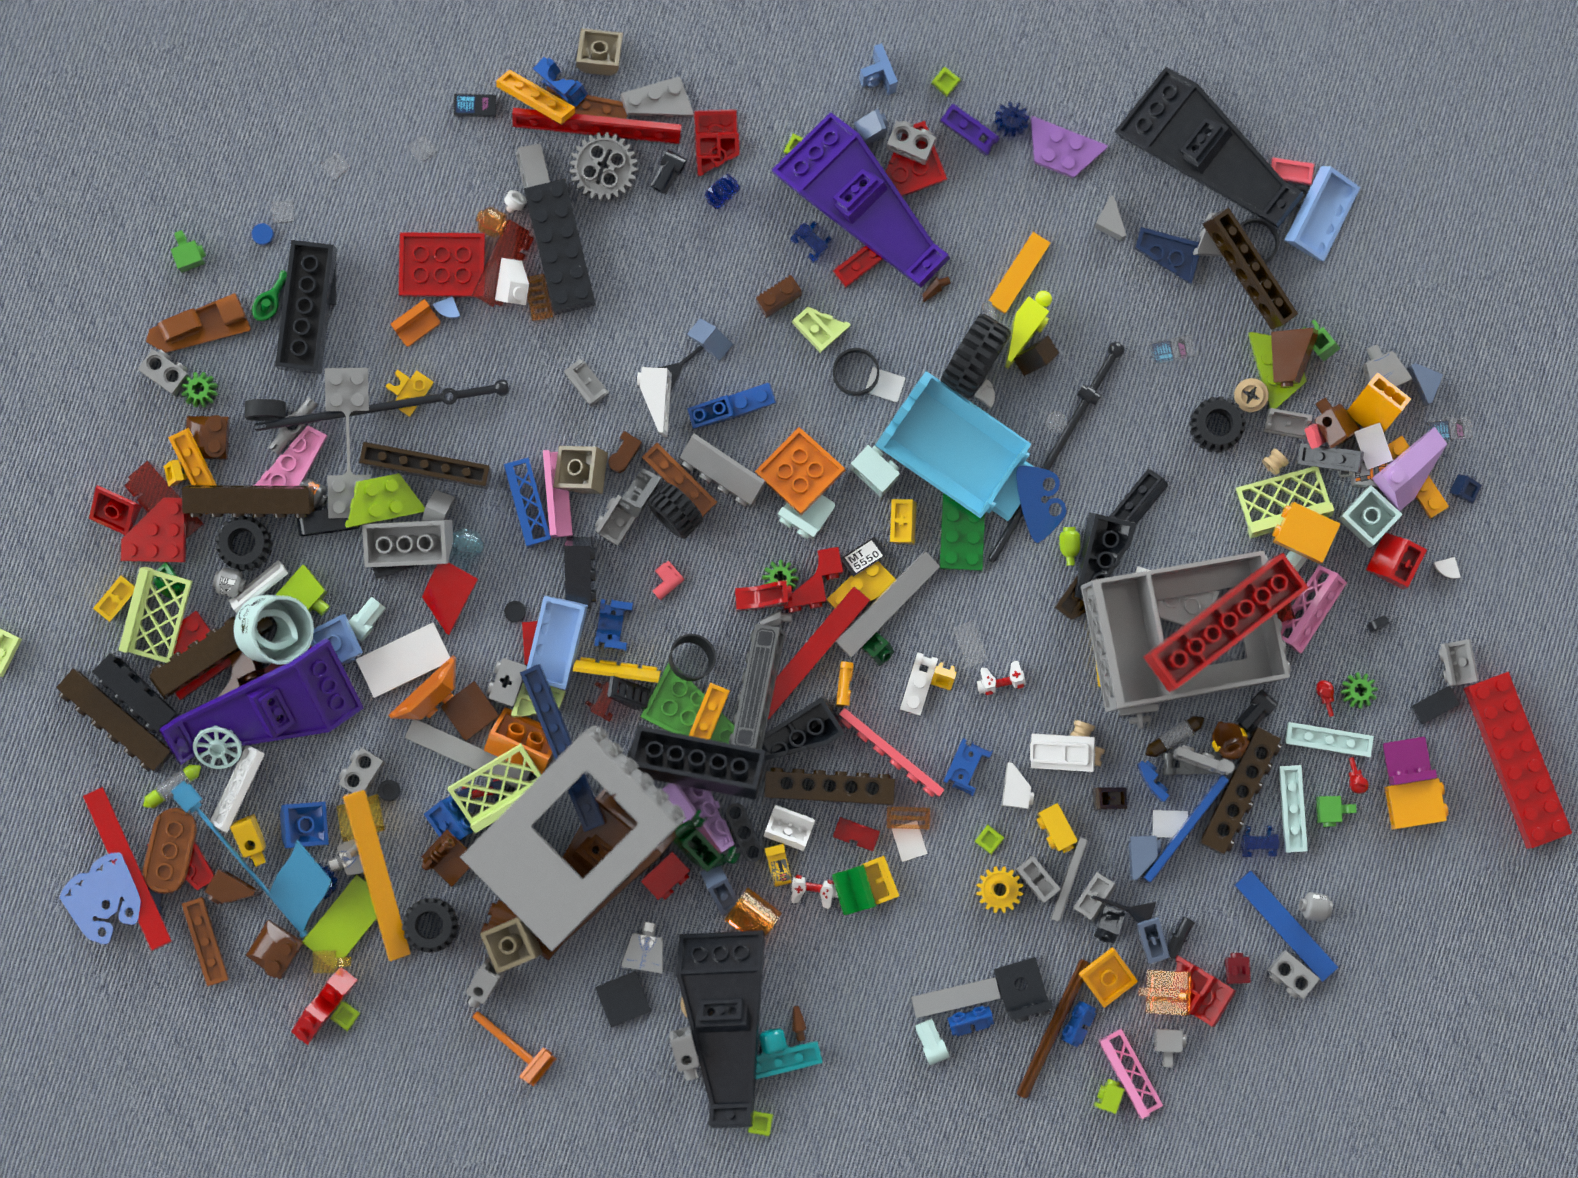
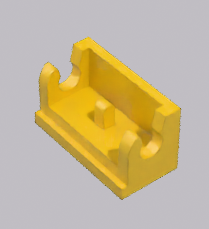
[890,499,917,545]
[93,575,135,622]
[861,856,899,905]

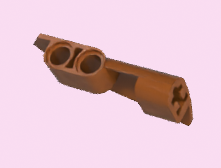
[146,293,251,353]

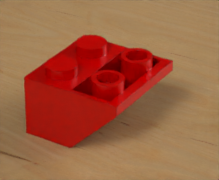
[1365,533,1427,590]

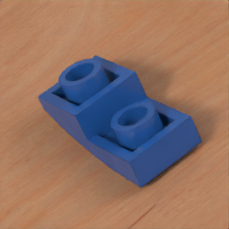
[1137,761,1169,802]

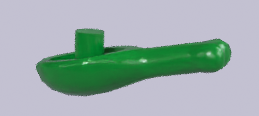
[252,270,287,321]

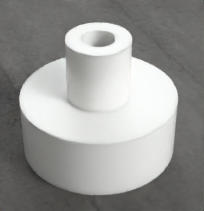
[504,190,527,213]

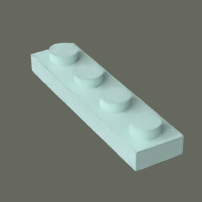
[1284,722,1374,758]
[1279,765,1308,853]

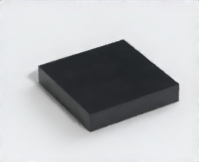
[595,971,651,1027]

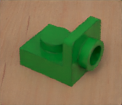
[153,562,186,600]

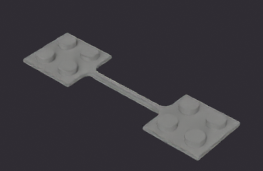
[325,368,371,518]

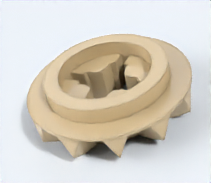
[1234,378,1269,412]

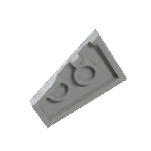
[620,76,694,118]

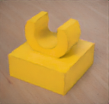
[164,459,188,486]
[930,662,957,690]

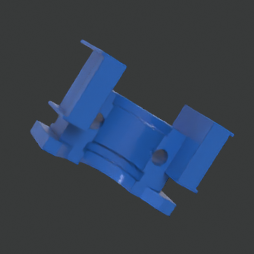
[533,56,588,108]
[594,599,634,653]
[943,738,993,796]

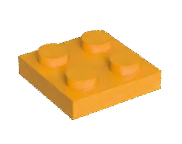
[1078,947,1138,1008]

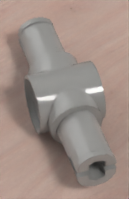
[268,397,318,455]

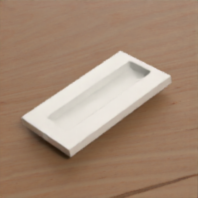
[229,560,288,613]
[1030,734,1095,772]

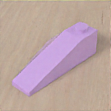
[1372,427,1447,511]
[662,783,734,853]

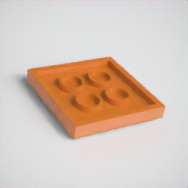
[755,427,846,516]

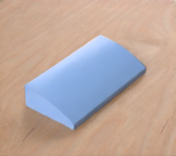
[1284,166,1361,262]
[527,596,588,690]

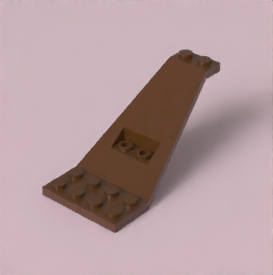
[535,788,684,961]

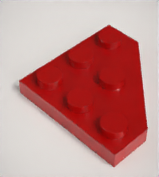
[885,120,947,197]
[121,498,187,562]
[174,611,232,700]

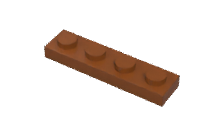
[546,87,628,119]
[642,443,717,517]
[181,897,229,986]

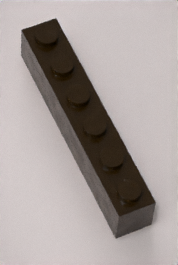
[359,442,492,490]
[182,485,314,518]
[149,616,273,700]
[56,668,173,772]

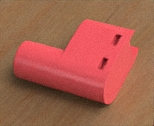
[653,560,685,600]

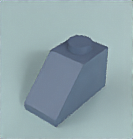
[1128,835,1161,880]
[700,866,741,916]

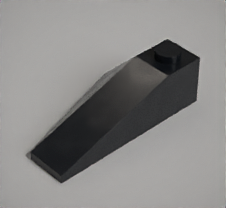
[1074,512,1136,599]
[762,696,845,760]

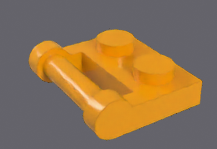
[836,661,854,707]

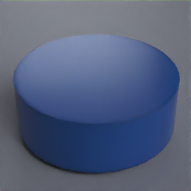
[252,223,274,246]

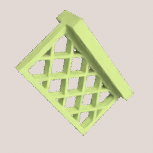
[1236,466,1334,539]
[118,566,192,663]
[447,744,542,833]

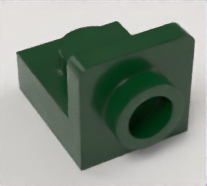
[861,632,894,666]

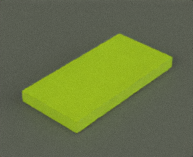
[303,875,377,969]

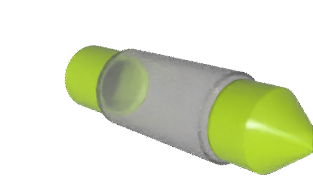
[143,765,201,809]

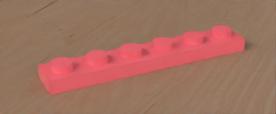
[838,708,944,797]

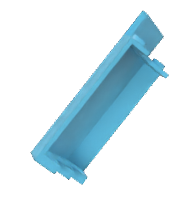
[875,371,1034,521]

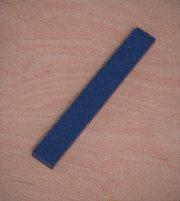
[520,664,606,832]

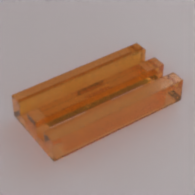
[886,807,930,829]

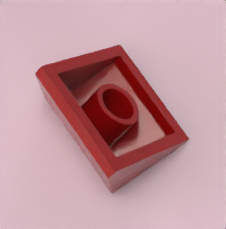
[89,485,142,535]

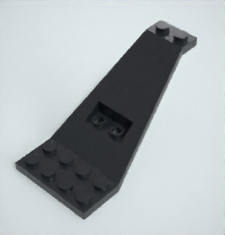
[1115,67,1304,228]
[676,930,765,1128]

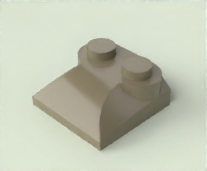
[576,28,623,75]

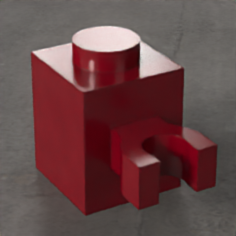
[1225,952,1251,984]

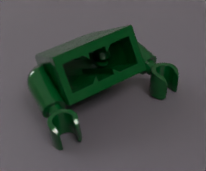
[673,810,740,872]

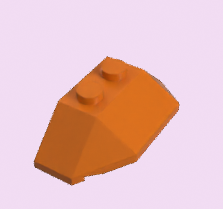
[388,655,456,720]

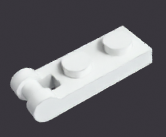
[900,652,938,716]

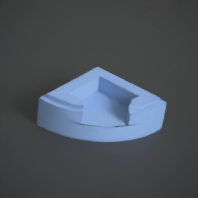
[433,296,461,319]

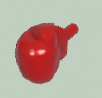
[1315,680,1335,717]
[1348,757,1369,794]

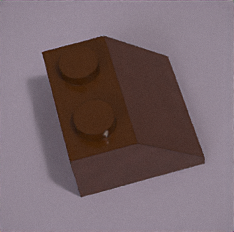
[204,869,262,905]

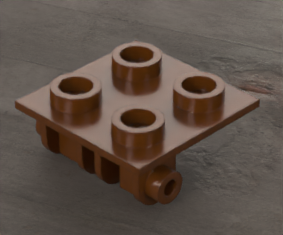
[422,829,470,887]

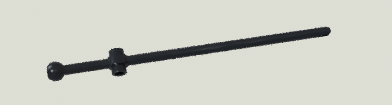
[989,342,1125,563]
[254,379,509,431]

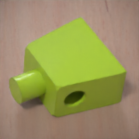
[276,565,330,616]

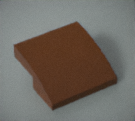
[441,681,500,742]

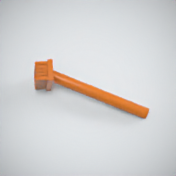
[472,1011,556,1086]

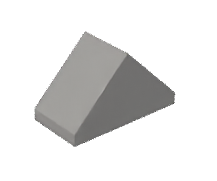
[1094,196,1127,241]
[422,490,455,521]

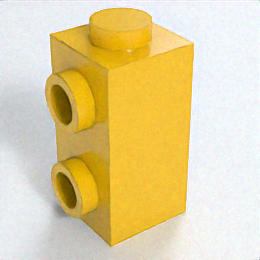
[1036,803,1078,853]

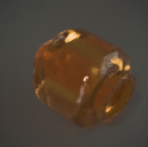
[476,207,509,238]

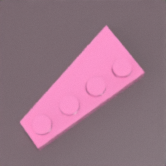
[255,426,328,486]

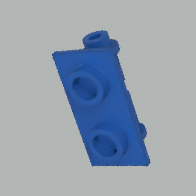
[1061,1000,1096,1048]
[947,1006,994,1037]

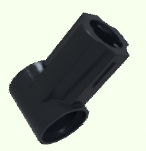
[650,149,687,195]
[1236,689,1279,733]

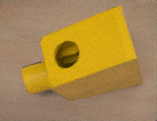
[230,814,266,867]

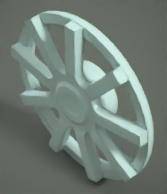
[193,726,242,769]

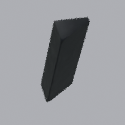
[1109,468,1168,524]

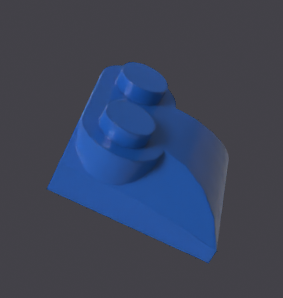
[280,802,329,848]

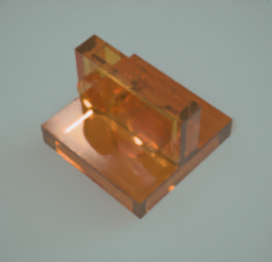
[724,888,782,937]
[1138,970,1191,1016]

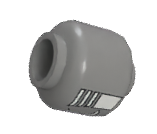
[213,567,246,598]
[1299,892,1333,922]

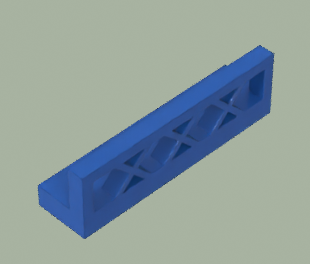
[504,457,551,548]

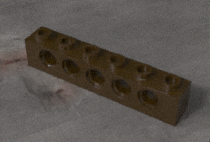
[1202,208,1298,330]
[1199,727,1282,854]
[764,767,895,805]

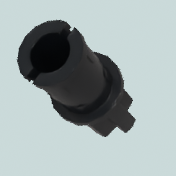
[1167,916,1195,959]

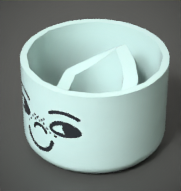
[234,595,314,664]

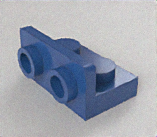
[424,796,474,841]

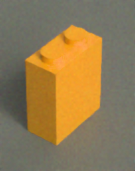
[1347,373,1411,433]
[1272,502,1340,564]
[1384,778,1449,829]

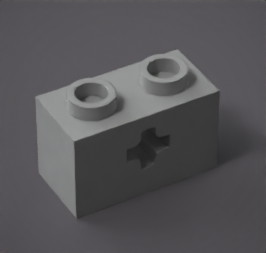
[487,658,527,708]

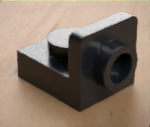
[1094,905,1125,943]

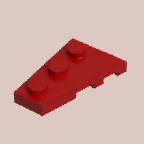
[147,840,215,890]

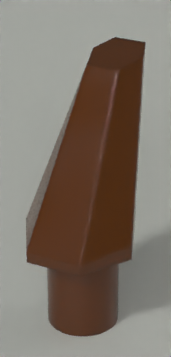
[922,276,951,302]
[792,1006,806,1041]

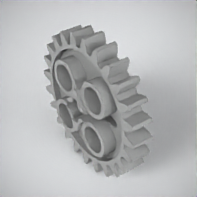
[570,132,638,202]

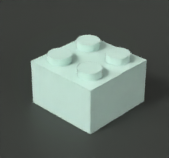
[850,445,900,497]
[1338,485,1403,548]

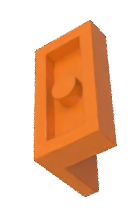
[390,299,441,347]

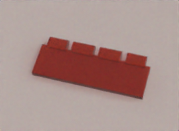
[472,219,534,307]
[124,461,203,539]

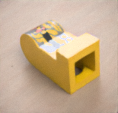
[765,844,792,887]

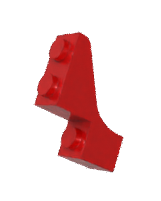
[783,547,843,613]
[735,581,792,611]
[291,967,358,1045]

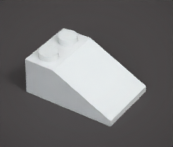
[637,367,672,437]

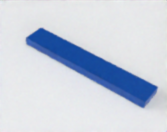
[1142,775,1229,882]
[1234,870,1338,982]

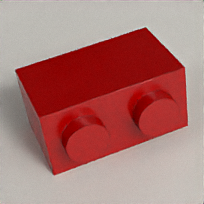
[641,852,690,900]

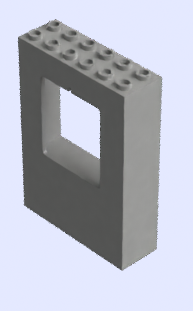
[1081,551,1291,712]
[460,725,686,951]

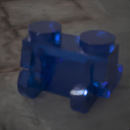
[790,221,832,263]
[1241,825,1279,858]

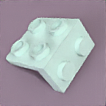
[778,495,835,540]

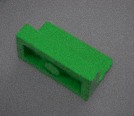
[832,865,876,916]

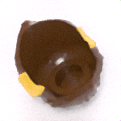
[1212,721,1249,760]

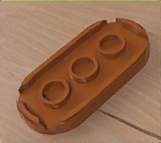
[143,808,197,894]

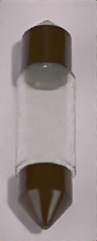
[1146,716,1204,758]

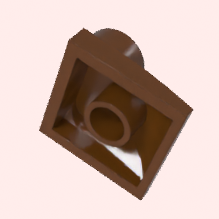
[186,415,230,460]
[246,919,305,980]

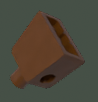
[1315,397,1361,449]

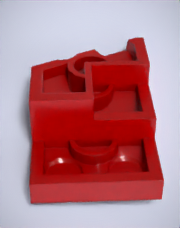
[694,109,739,176]
[422,562,479,636]
[1172,955,1237,1027]

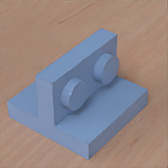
[859,43,898,95]
[311,614,363,664]

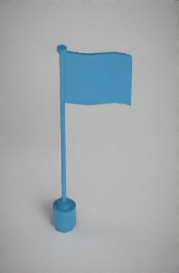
[171,781,331,939]

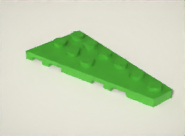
[641,663,735,743]

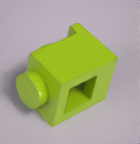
[1093,1079,1124,1114]

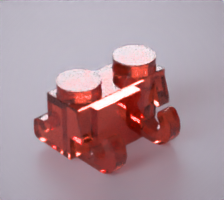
[584,681,619,722]

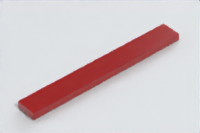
[512,107,681,144]
[768,587,870,720]
[83,787,172,951]

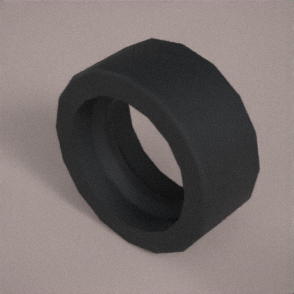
[245,399,286,421]

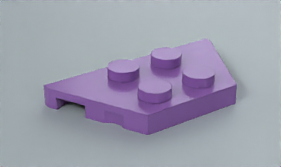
[1030,116,1108,179]

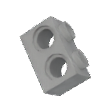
[886,121,936,165]
[138,349,191,397]
[338,748,385,793]
[1015,856,1061,903]
[1267,951,1320,999]

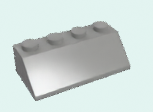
[680,434,765,507]
[362,520,453,567]

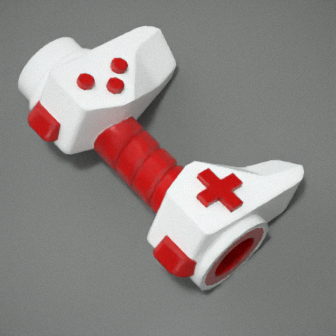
[977,661,1026,695]
[791,875,838,909]

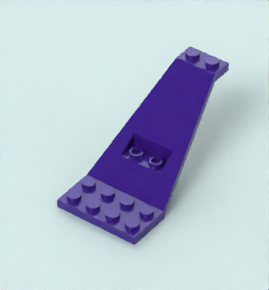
[772,112,950,288]
[159,638,364,765]

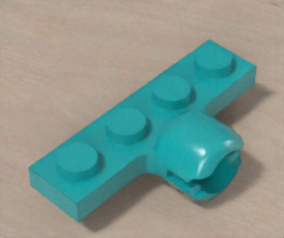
[756,1028,823,1079]

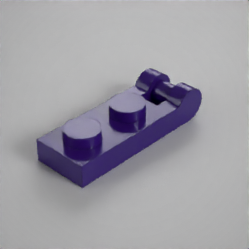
[940,103,1000,156]

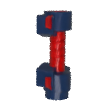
[456,779,505,812]

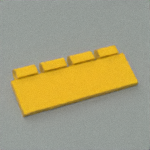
[573,657,661,683]

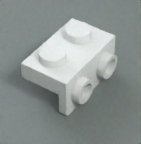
[764,805,815,851]

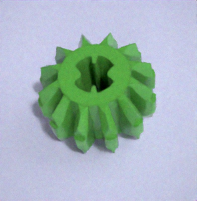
[182,372,218,408]
[762,560,799,589]
[1340,672,1378,709]

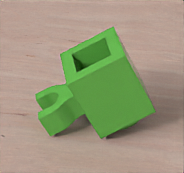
[171,230,206,273]
[1302,319,1341,361]
[1316,796,1356,827]

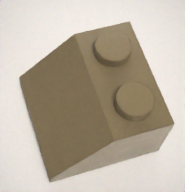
[553,446,608,494]
[480,917,543,974]

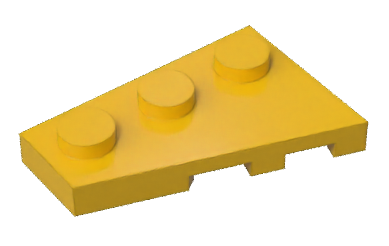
[826,561,896,609]

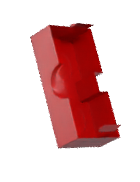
[833,817,880,852]

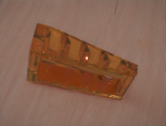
[527,274,553,321]

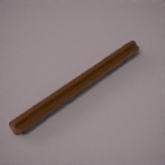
[1017,959,1090,1099]

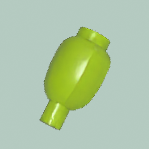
[1059,527,1081,566]

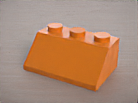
[484,707,553,774]

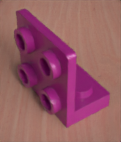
[1383,737,1437,786]

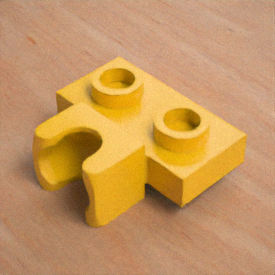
[385,370,434,417]

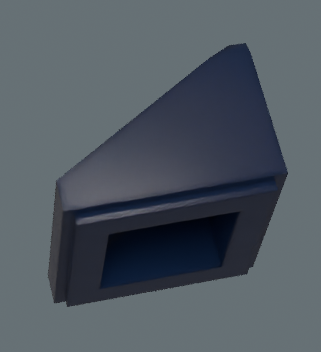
[1450,474,1482,504]

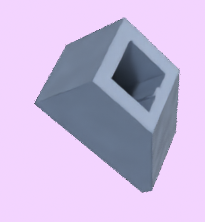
[853,109,888,145]

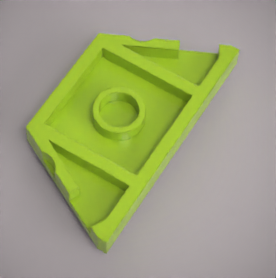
[1248,332,1307,409]
[345,473,425,528]

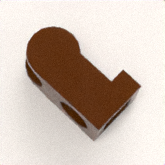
[609,431,643,473]

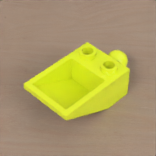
[1005,291,1052,369]

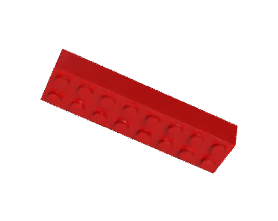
[1143,553,1309,692]
[1463,671,1572,849]

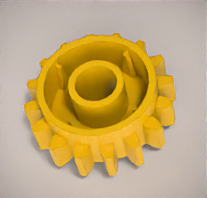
[976,866,1023,913]

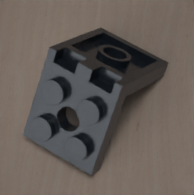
[994,957,1054,1023]

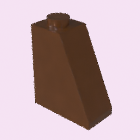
[1271,328,1318,388]

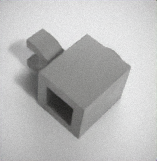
[1154,1029,1186,1067]

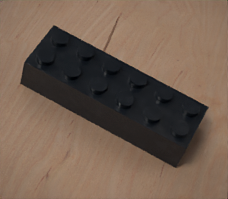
[524,179,596,315]
[275,240,337,374]
[630,726,765,800]

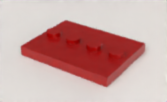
[398,232,485,297]

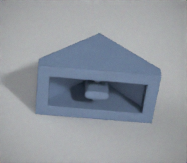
[687,318,733,361]
[1407,363,1443,407]
[1137,917,1170,964]

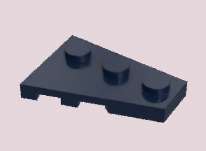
[1135,227,1200,285]

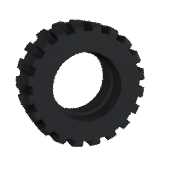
[941,314,1011,398]

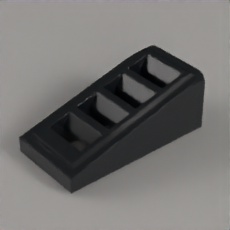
[607,676,650,710]

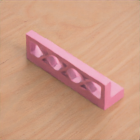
[543,450,573,538]
[1280,565,1347,654]
[1098,1029,1163,1119]

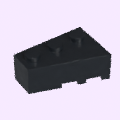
[564,537,596,609]

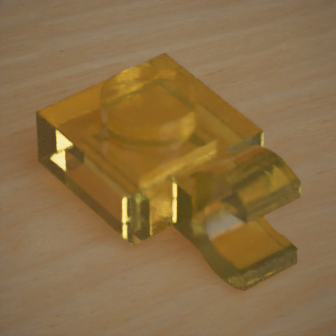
[313,951,351,973]

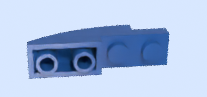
[687,383,776,429]

